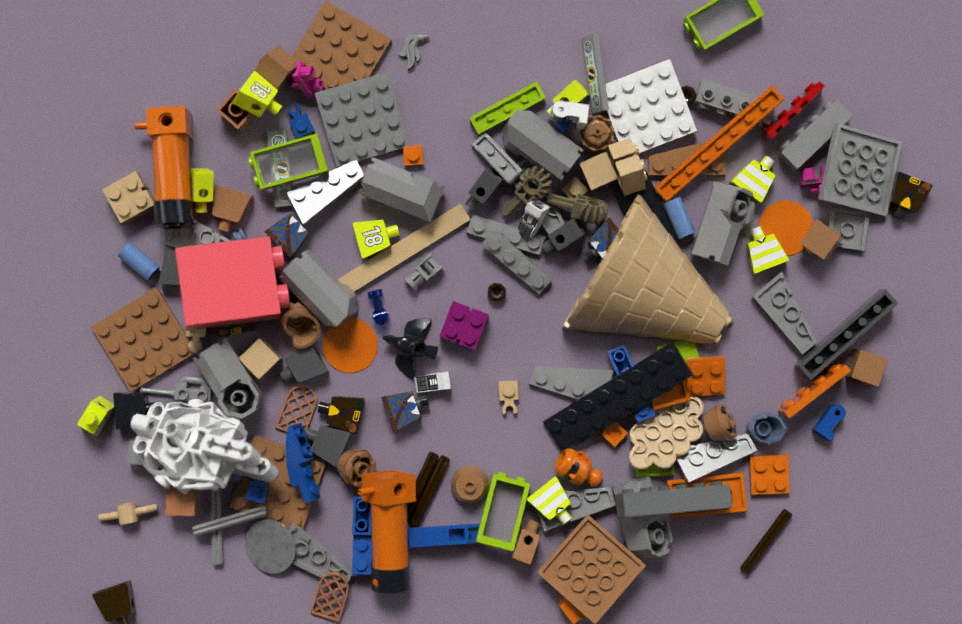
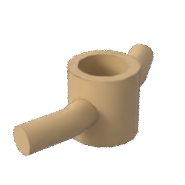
[98,502,157,525]

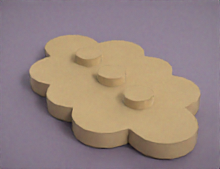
[629,396,704,470]

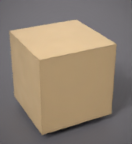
[578,152,618,192]
[238,338,283,379]

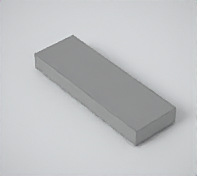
[471,132,524,185]

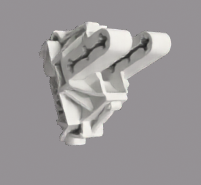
[131,399,278,494]

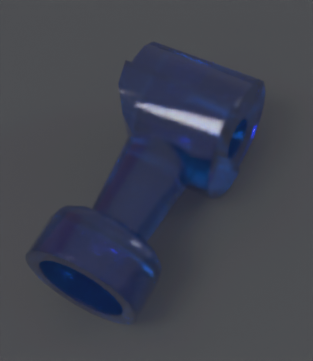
[367,289,389,325]

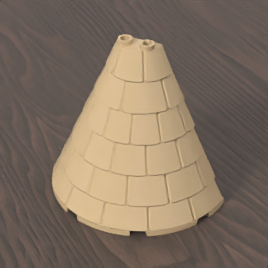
[562,194,732,345]

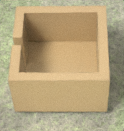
[608,138,648,196]
[102,171,155,225]

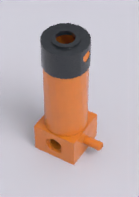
[135,106,193,229]
[358,469,416,593]

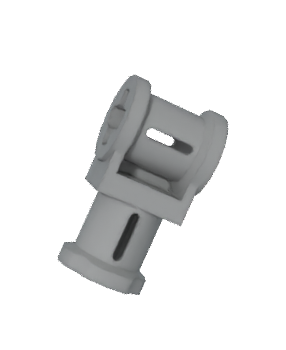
[404,253,444,291]

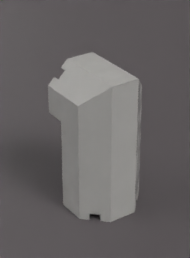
[502,110,583,183]
[358,157,445,223]
[690,182,755,266]
[279,250,357,327]
[193,338,262,419]
[612,476,673,559]

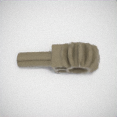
[502,166,552,217]
[545,193,609,225]

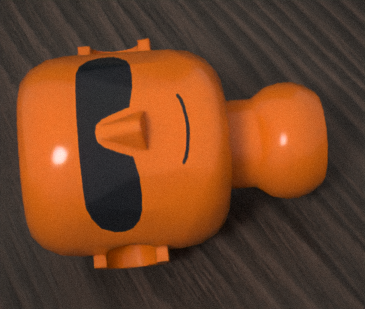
[555,448,603,487]

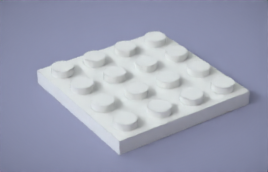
[605,59,697,153]

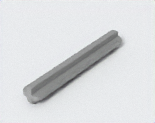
[209,489,223,565]
[192,506,267,536]

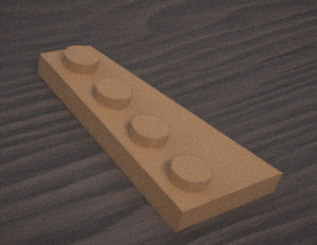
[648,141,726,176]

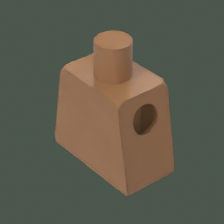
[212,185,254,232]
[509,520,540,565]

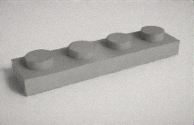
[467,214,545,255]
[482,229,552,294]

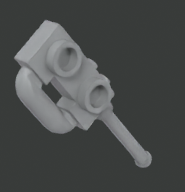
[140,376,212,403]

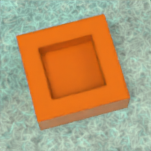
[403,145,424,166]
[601,422,628,447]

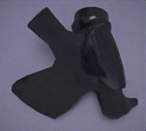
[382,318,438,379]

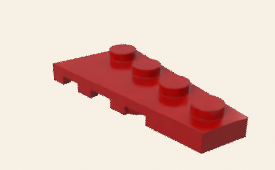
[761,81,825,142]

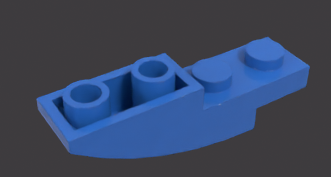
[607,345,656,424]
[286,423,321,503]
[352,496,372,575]
[408,523,486,548]

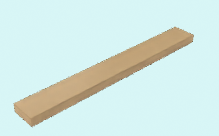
[338,203,471,292]

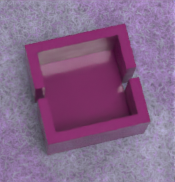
[439,301,489,350]

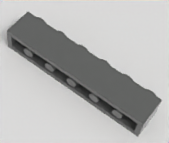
[794,289,898,380]
[615,481,732,518]

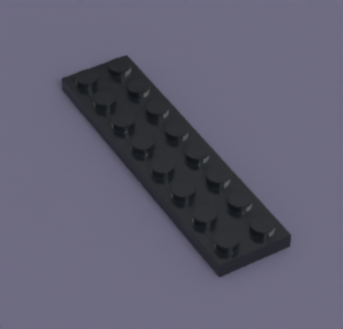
[543,341,694,451]

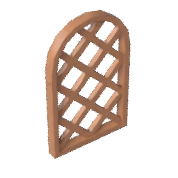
[275,385,317,432]
[310,572,349,622]

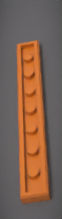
[654,85,785,202]

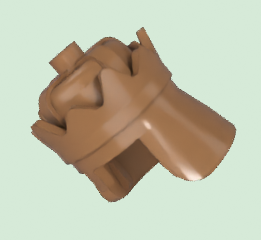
[579,115,615,156]
[278,301,321,349]

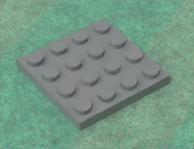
[314,71,410,167]
[818,123,903,216]

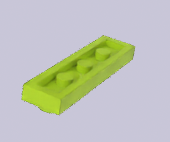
[469,81,546,135]

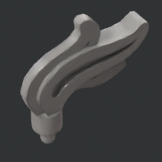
[399,33,429,69]

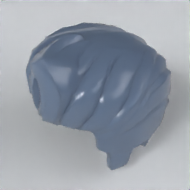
[746,413,787,444]

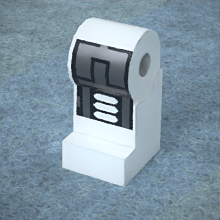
[550,101,589,129]
[518,199,550,238]
[414,371,451,393]

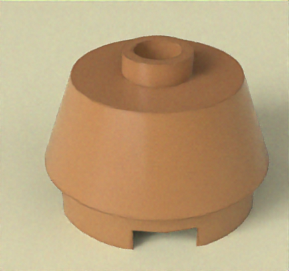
[703,404,737,441]
[337,449,376,487]
[451,466,489,504]

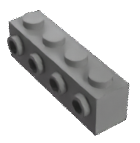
[694,79,774,128]
[778,99,853,170]

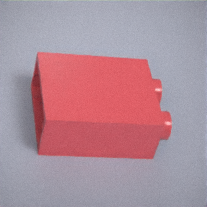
[175,237,290,331]

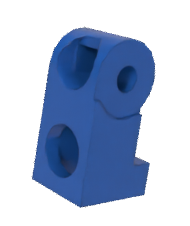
[812,404,846,441]

